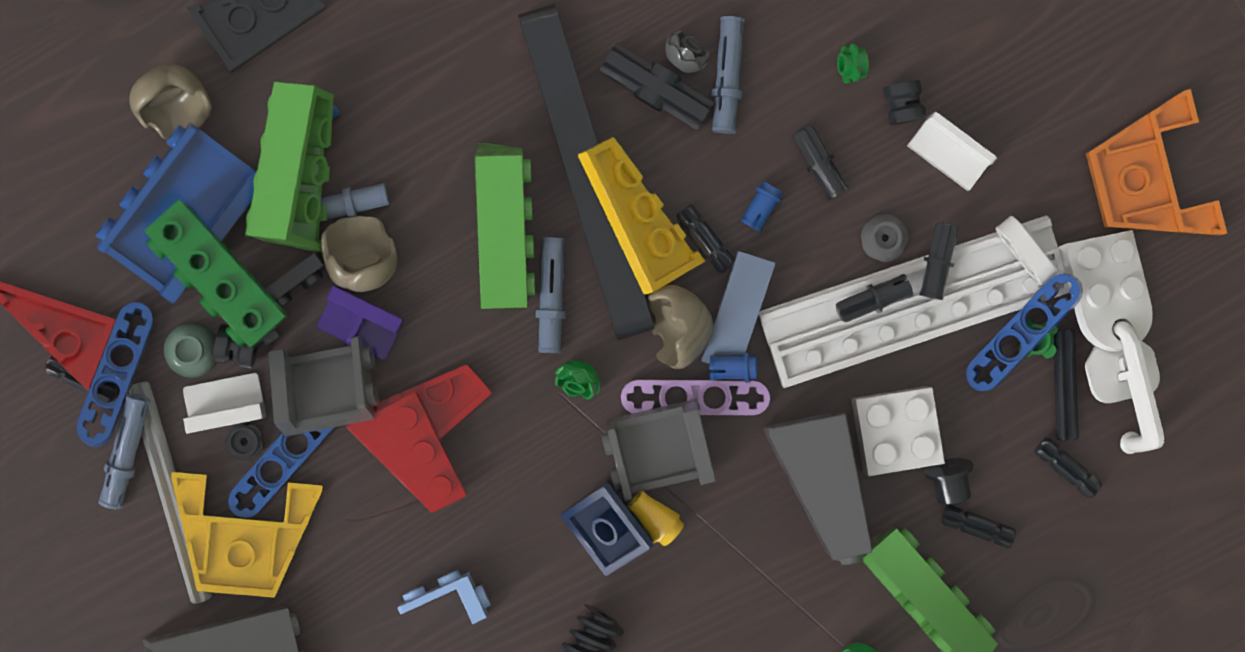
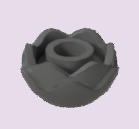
[665,30,709,73]
[861,214,908,262]

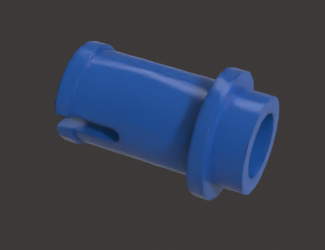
[740,181,783,232]
[709,352,758,383]

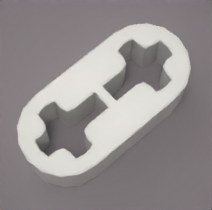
[996,216,1056,285]

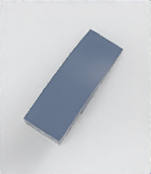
[701,251,775,364]

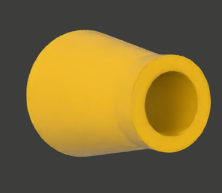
[627,490,684,546]

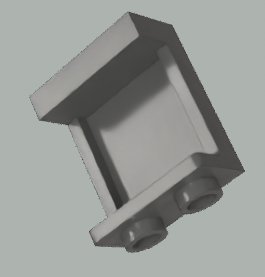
[268,336,379,436]
[601,399,716,502]

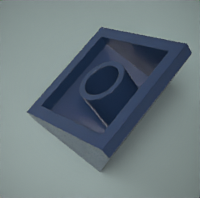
[560,480,654,576]

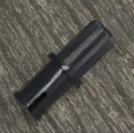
[793,125,849,201]
[919,222,958,301]
[835,274,913,322]

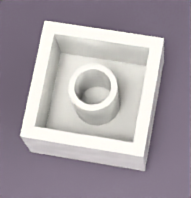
[851,386,945,476]

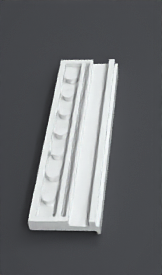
[758,215,1070,388]

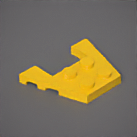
[171,472,323,598]

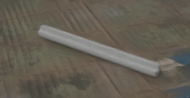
[129,381,212,604]

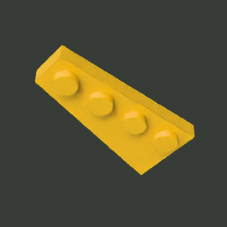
[578,137,705,295]

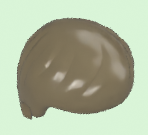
[129,64,212,140]
[321,216,398,292]
[647,284,713,369]

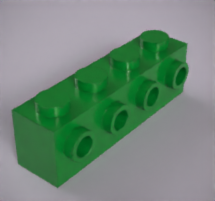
[144,199,289,348]

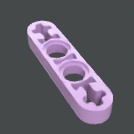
[621,380,770,415]

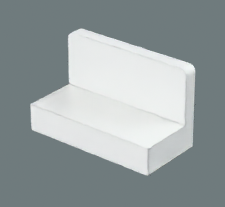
[907,112,997,191]
[183,373,267,434]

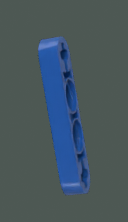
[966,274,1083,391]
[76,302,154,447]
[228,427,335,518]

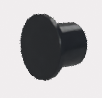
[924,458,974,504]

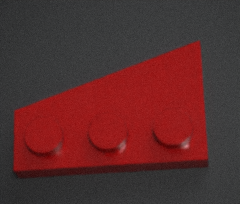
[374,364,493,439]
[346,392,467,513]

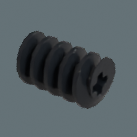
[562,604,624,652]

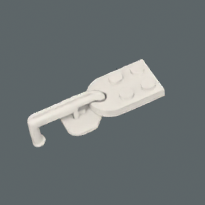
[1059,230,1164,454]

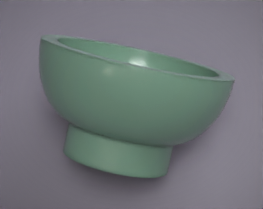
[163,323,216,378]

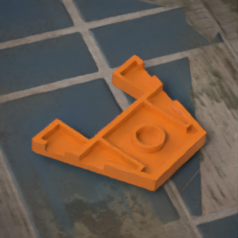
[1086,89,1227,235]

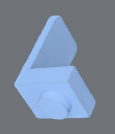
[397,570,491,624]

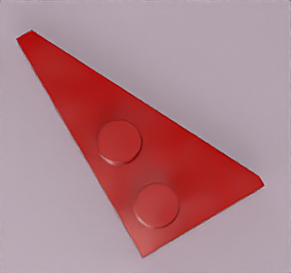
[0,282,116,390]

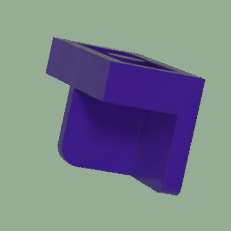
[317,286,405,360]

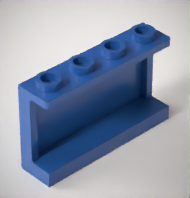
[95,122,256,304]

